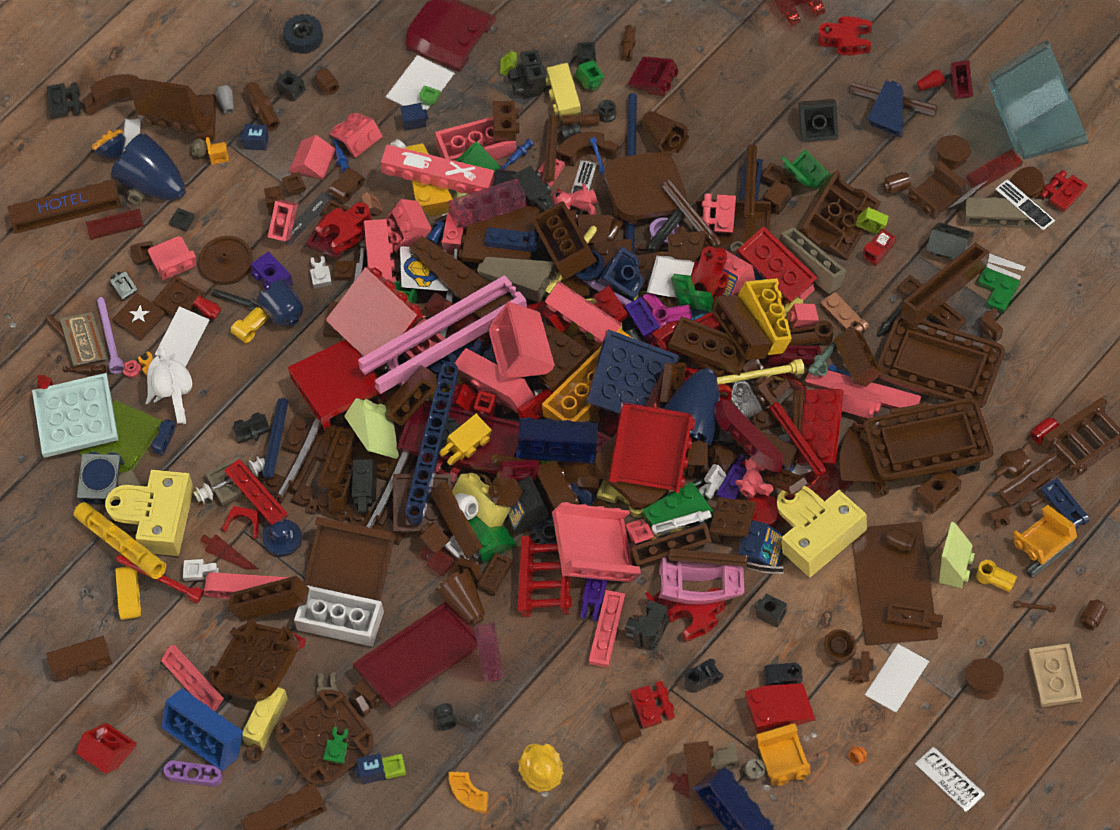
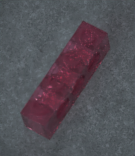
[449,178,526,228]
[474,623,504,682]

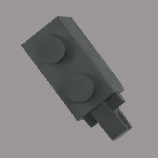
[512,165,554,212]
[352,459,377,515]

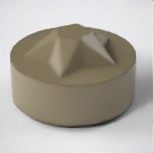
[191,138,207,158]
[743,759,765,780]

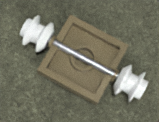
[193,456,265,506]

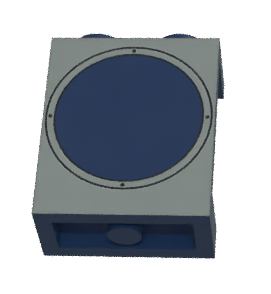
[77,452,124,505]

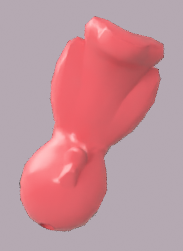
[551,183,598,215]
[734,455,773,498]

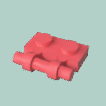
[701,194,736,234]

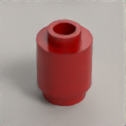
[1030,417,1059,445]

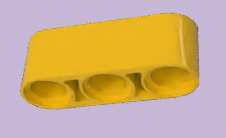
[116,566,141,620]

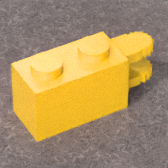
[439,414,492,465]

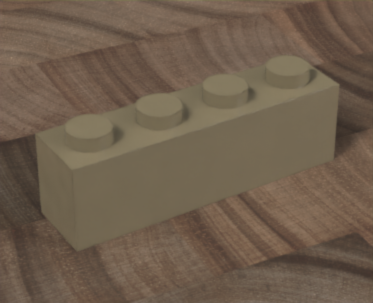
[965,197,1042,228]
[779,227,847,294]

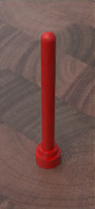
[116,555,204,604]

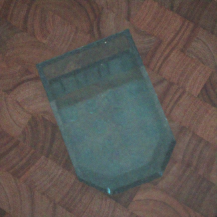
[988,39,1089,160]

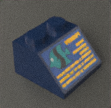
[738,520,784,567]

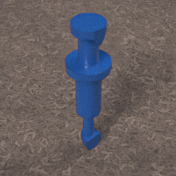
[333,138,350,173]
[500,138,534,170]

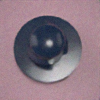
[263,519,302,557]

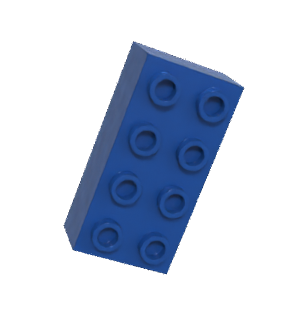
[161,688,243,771]

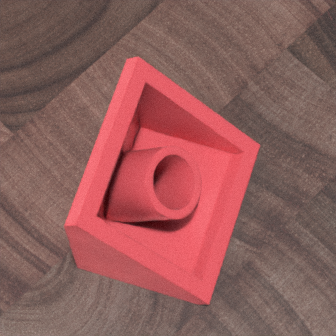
[289,135,335,180]

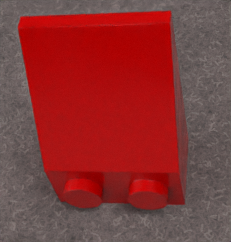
[745,683,815,735]

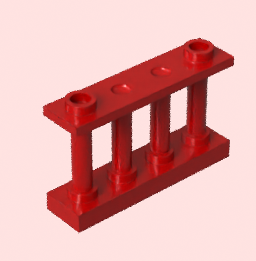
[518,536,572,617]

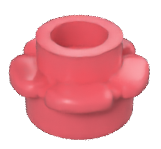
[123,360,141,378]

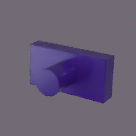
[625,297,660,338]

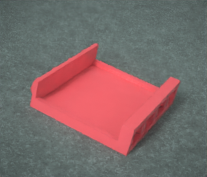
[552,502,641,582]

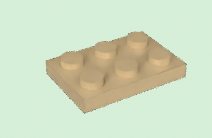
[1029,643,1082,708]

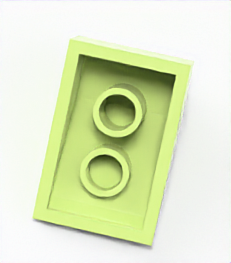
[344,398,399,459]
[939,522,975,588]

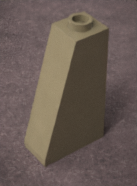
[477,257,557,302]

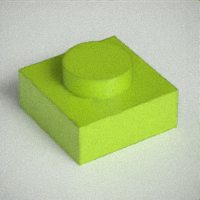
[500,51,518,76]
[382,754,406,779]

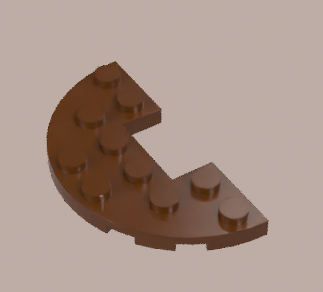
[594,231,706,291]

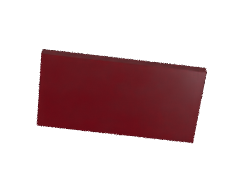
[397,400,526,474]
[353,602,484,709]

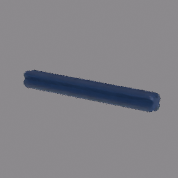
[262,398,288,479]

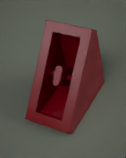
[950,60,973,99]

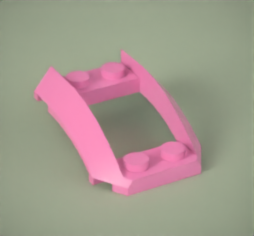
[658,557,744,604]

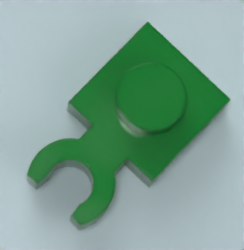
[323,727,348,765]

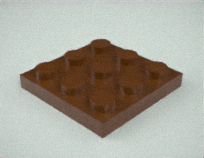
[393,474,452,533]

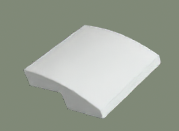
[647,256,694,298]

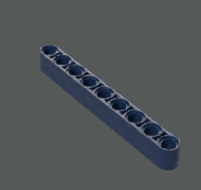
[406,362,459,525]

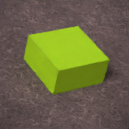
[856,207,889,234]

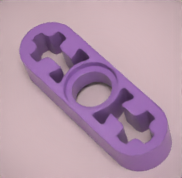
[164,761,223,787]

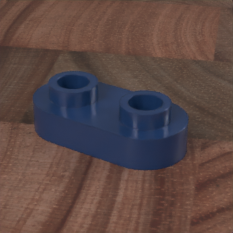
[152,419,176,456]

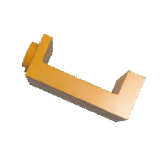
[1013,505,1077,564]
[756,723,811,786]

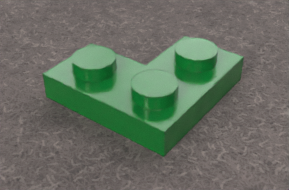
[977,267,1020,314]
[671,273,715,312]

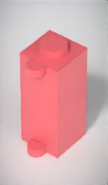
[833,382,882,419]

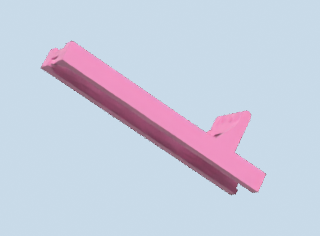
[358,275,527,394]

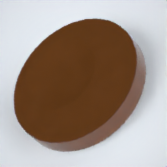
[199,236,253,285]

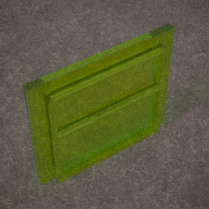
[79,400,163,474]

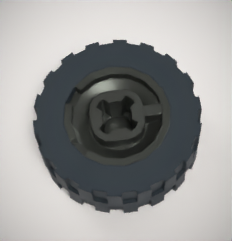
[283,14,323,54]

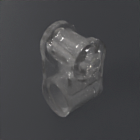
[732,380,762,418]

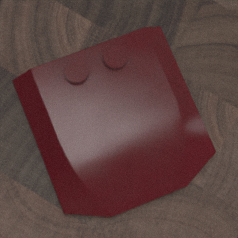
[406,0,496,72]

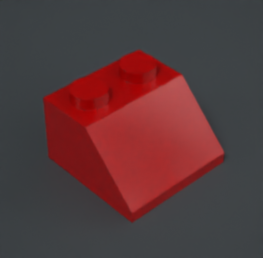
[76,722,137,774]

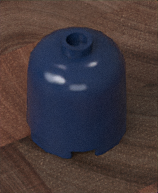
[256,279,303,327]

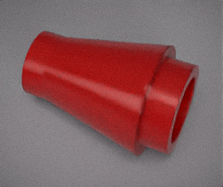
[917,69,945,91]
[193,296,222,321]

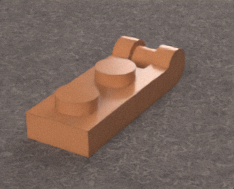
[820,292,869,332]

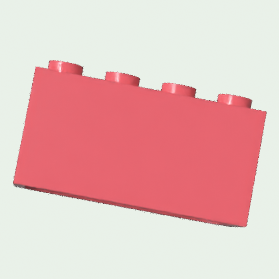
[489,301,555,379]

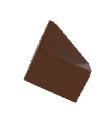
[130,241,153,264]

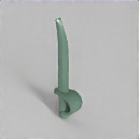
[808,331,843,377]

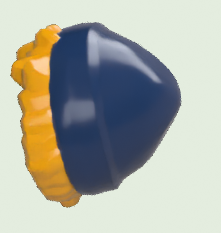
[92,129,126,160]

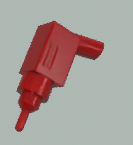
[652,320,679,351]

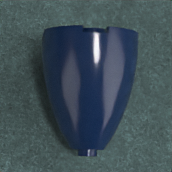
[111,133,186,200]
[664,368,720,449]

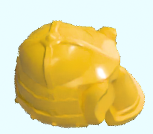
[517,744,564,793]

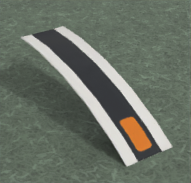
[743,562,783,574]

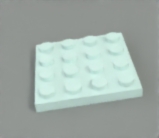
[32,373,119,458]

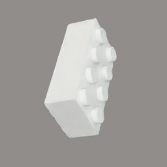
[294,585,384,647]

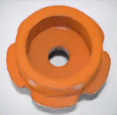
[848,745,867,765]

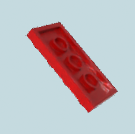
[737,226,817,304]
[797,389,844,466]

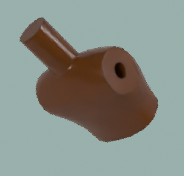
[994,448,1031,477]

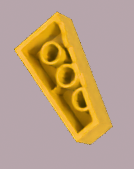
[405,143,455,217]
[738,278,792,355]

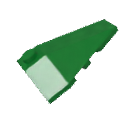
[468,515,517,564]

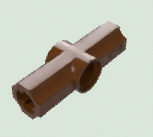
[244,82,280,131]

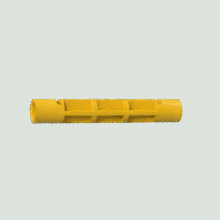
[73,502,167,579]

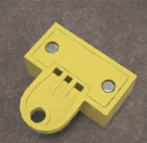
[105,470,194,556]
[777,486,867,578]

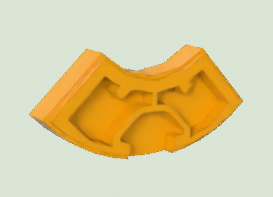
[449,772,488,814]

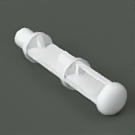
[651,510,712,536]

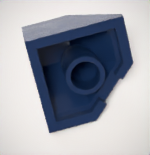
[597,247,644,299]

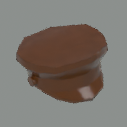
[936,135,971,170]
[1010,166,1044,199]
[965,658,1004,700]

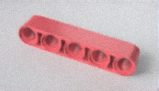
[204,573,289,599]

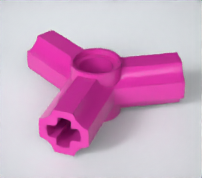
[642,293,692,344]

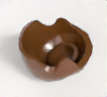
[823,629,857,663]

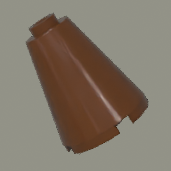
[641,111,689,157]
[435,569,485,625]

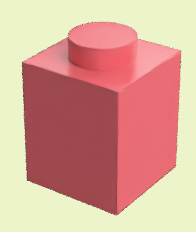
[787,303,819,328]

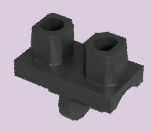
[232,412,271,444]

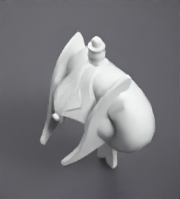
[146,345,192,424]

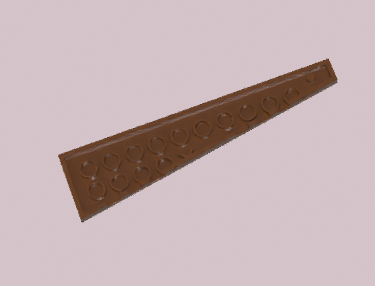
[409,236,591,393]

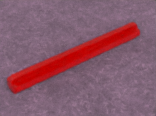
[769,402,826,476]

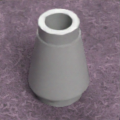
[215,86,234,114]

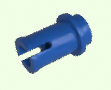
[426,221,445,245]

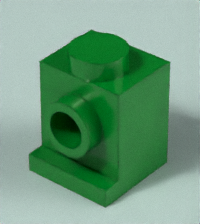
[574,60,605,91]

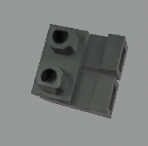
[508,50,547,100]
[625,600,669,650]

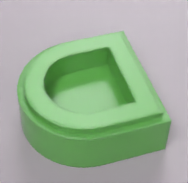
[419,85,441,106]

